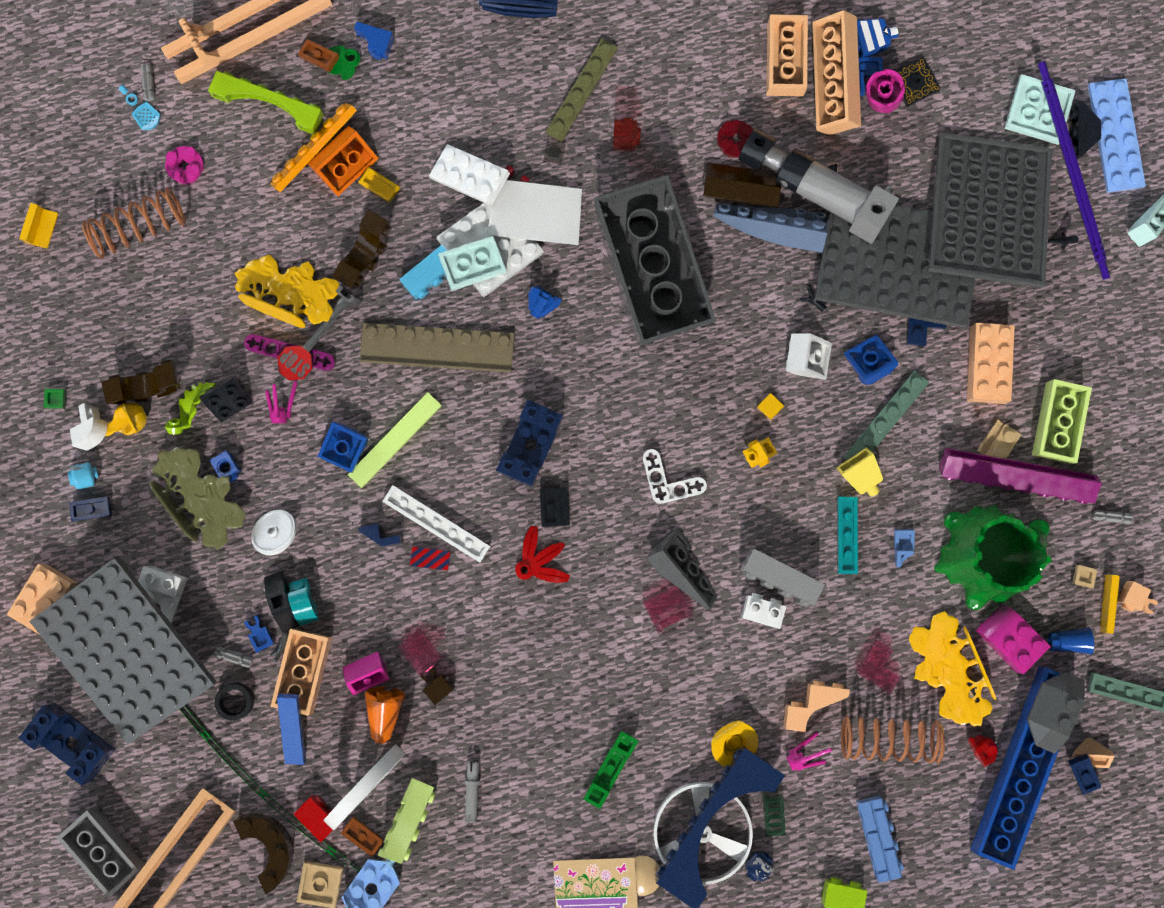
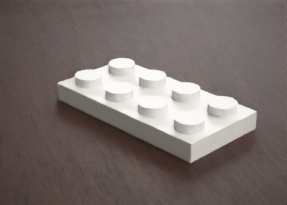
[429,144,510,206]

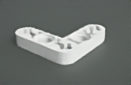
[643,449,707,504]

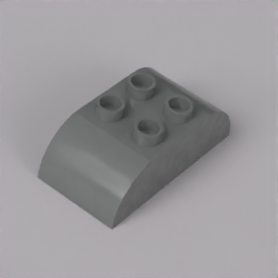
[594,175,716,345]

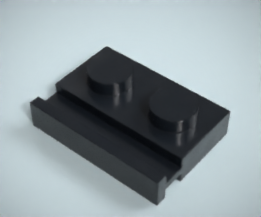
[540,487,570,527]

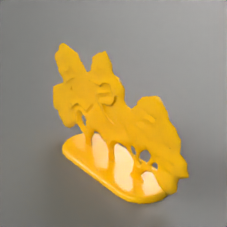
[234,255,339,328]
[909,611,997,727]

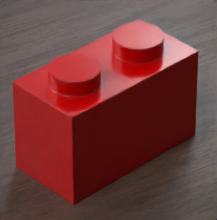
[293,794,333,843]

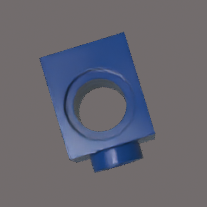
[209,451,242,482]

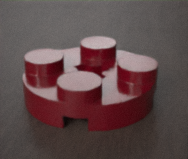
[717,120,753,158]

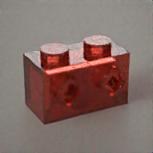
[613,118,641,151]

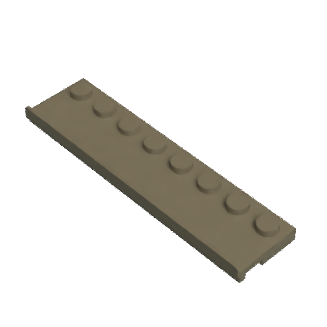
[359,323,515,373]

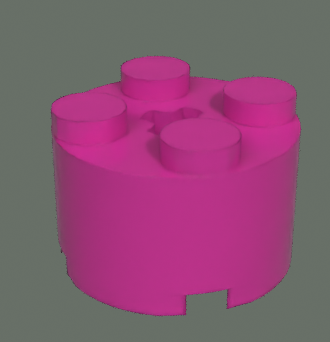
[866,69,905,113]

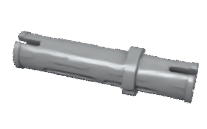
[464,761,480,823]

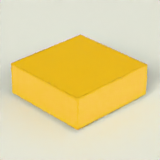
[757,393,784,420]

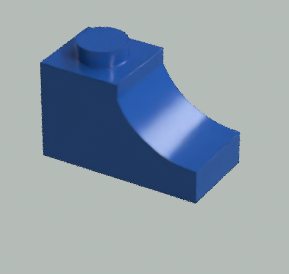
[354,22,394,60]

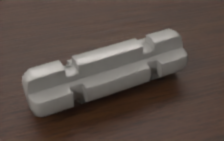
[141,64,155,102]
[1092,509,1133,524]
[214,647,253,668]

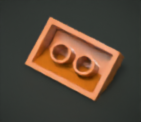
[308,126,379,196]

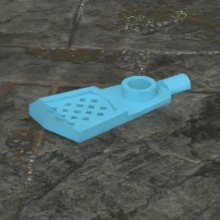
[119,85,161,130]

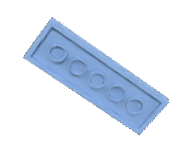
[1088,79,1146,193]

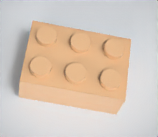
[7,564,79,635]

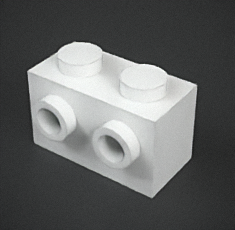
[740,593,786,629]

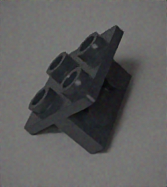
[200,375,253,422]

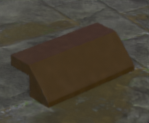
[703,162,781,208]

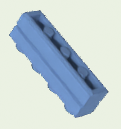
[856,795,904,883]

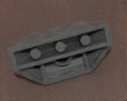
[1027,672,1085,754]

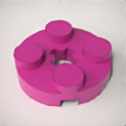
[165,146,204,184]

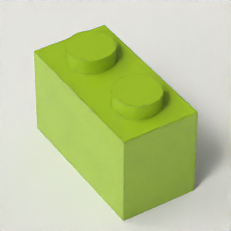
[821,877,867,908]

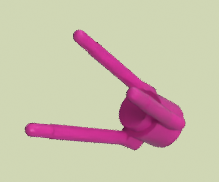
[265,380,297,423]
[786,732,832,771]

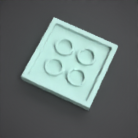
[1004,74,1076,145]

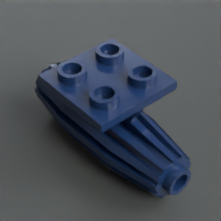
[479,0,558,19]

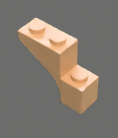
[783,680,850,732]

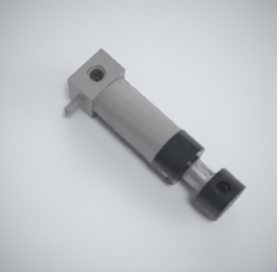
[739,128,899,244]

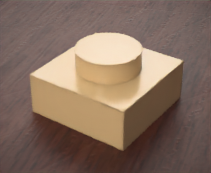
[1072,565,1097,588]

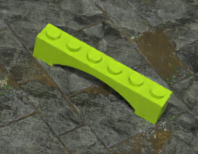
[208,71,324,134]

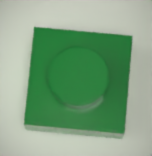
[43,389,67,409]

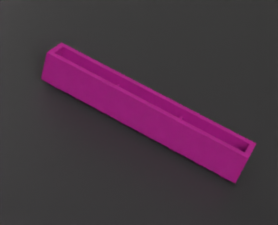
[939,448,1102,504]

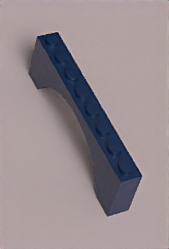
[655,746,785,908]

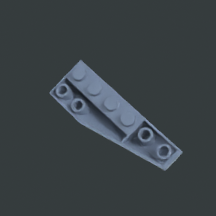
[713,204,829,253]

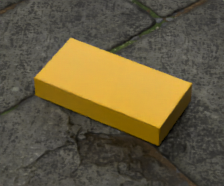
[358,167,400,203]

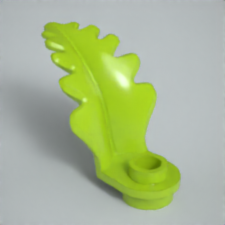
[165,382,216,434]

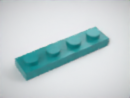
[837,497,858,574]

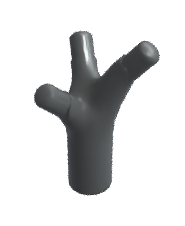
[270,634,288,663]

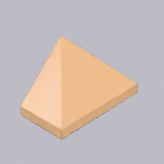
[1070,738,1114,768]

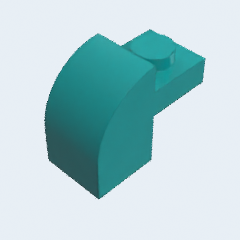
[287,577,319,626]

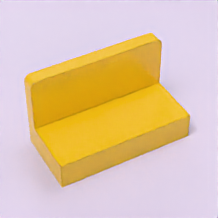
[19,203,58,248]

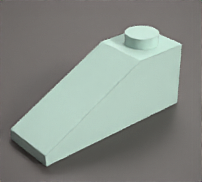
[1127,194,1164,247]

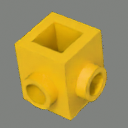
[742,437,778,468]

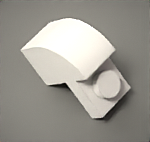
[70,403,107,451]

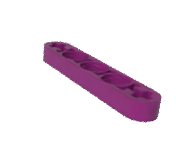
[244,334,336,371]

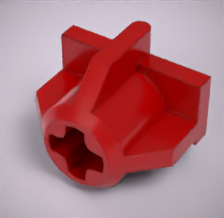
[968,735,998,768]

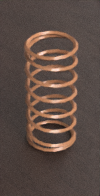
[82,187,186,259]
[841,716,945,764]

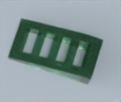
[762,795,786,837]

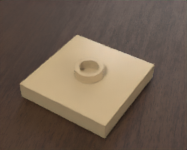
[297,861,344,908]

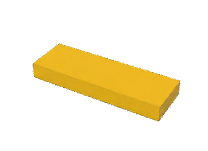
[1100,575,1120,634]

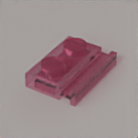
[397,628,443,676]

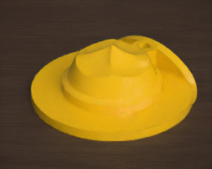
[711,721,759,766]

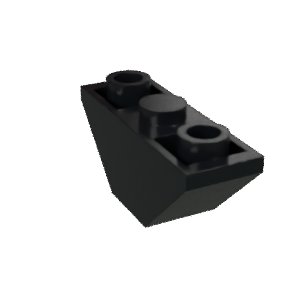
[1069,101,1101,160]
[264,571,300,632]

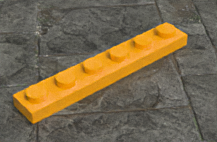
[270,103,357,192]

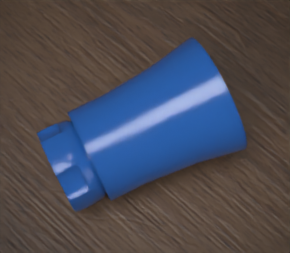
[1048,627,1094,655]

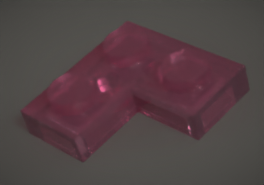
[856,640,901,694]

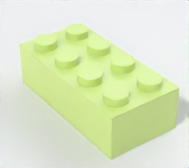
[1032,379,1092,465]

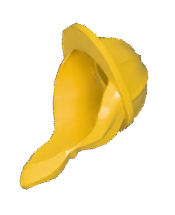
[105,403,147,436]

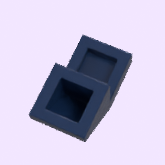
[358,524,403,547]

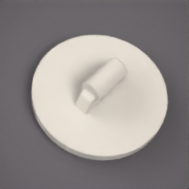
[251,510,297,556]

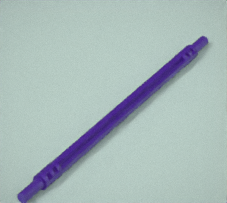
[1038,61,1111,280]

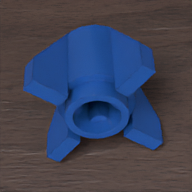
[528,285,562,319]

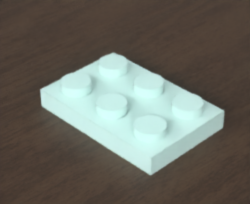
[438,236,506,291]

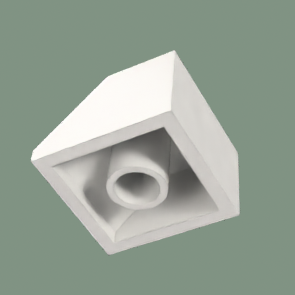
[786,333,832,380]

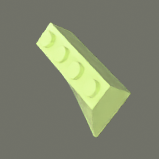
[378,778,436,864]

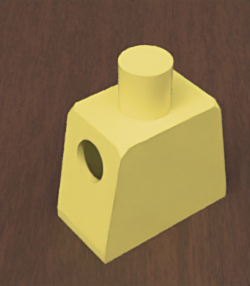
[836,447,883,497]

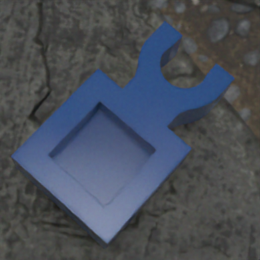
[244,615,275,653]

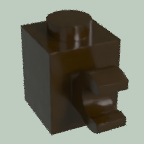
[420,666,455,705]

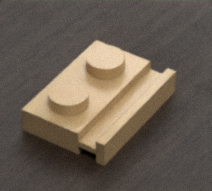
[976,420,1022,459]

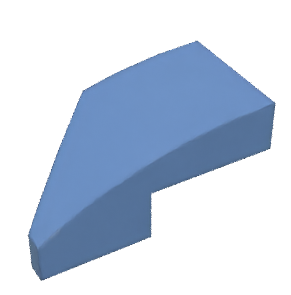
[894,529,915,567]

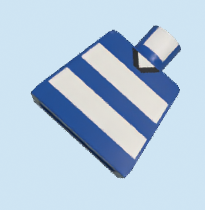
[857,19,898,57]

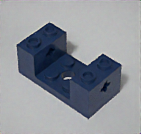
[496,400,563,488]
[19,703,116,785]

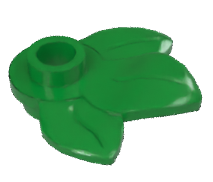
[327,45,361,80]

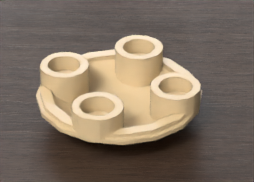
[632,856,659,896]

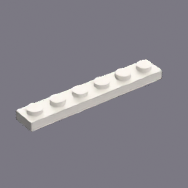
[382,485,491,563]

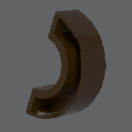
[332,210,392,289]
[101,360,181,405]
[233,813,294,895]

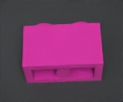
[342,652,389,696]

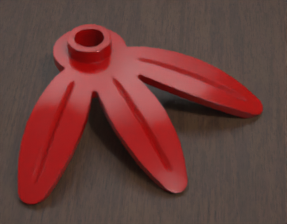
[515,526,570,583]

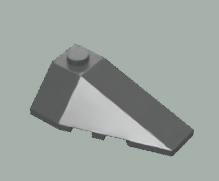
[647,529,717,610]

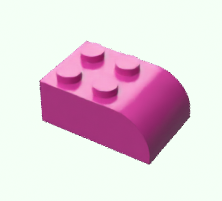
[975,604,1051,674]

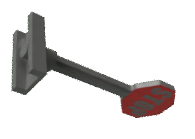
[277,285,362,381]

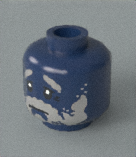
[745,851,775,882]

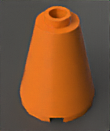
[365,686,404,744]

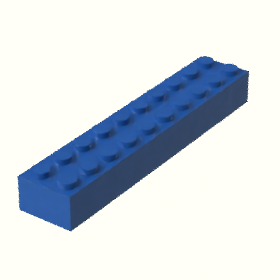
[970,666,1061,870]

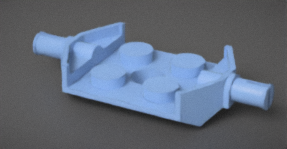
[341,859,400,908]

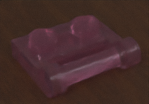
[643,586,692,633]

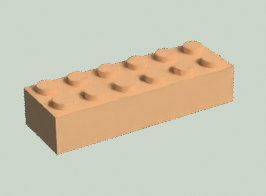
[812,10,861,135]

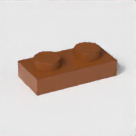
[297,39,339,72]
[341,816,385,857]

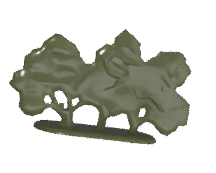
[149,447,246,550]

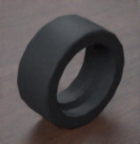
[214,683,254,721]

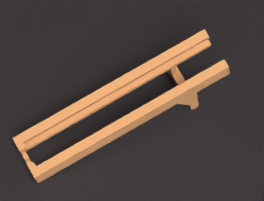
[161,0,332,84]
[113,788,236,908]

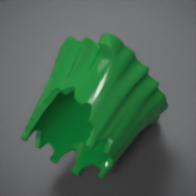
[934,504,1052,610]

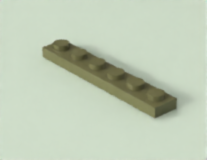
[546,38,618,142]

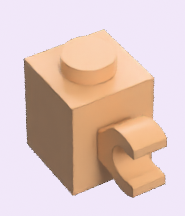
[1117,581,1158,614]

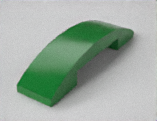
[583,731,639,809]

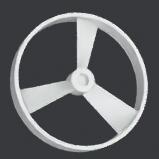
[323,744,406,831]
[653,782,753,885]

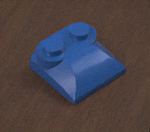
[844,334,898,385]
[317,421,369,473]

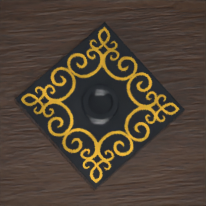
[896,57,941,107]

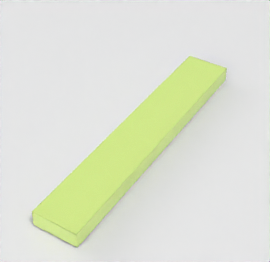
[348,392,442,488]

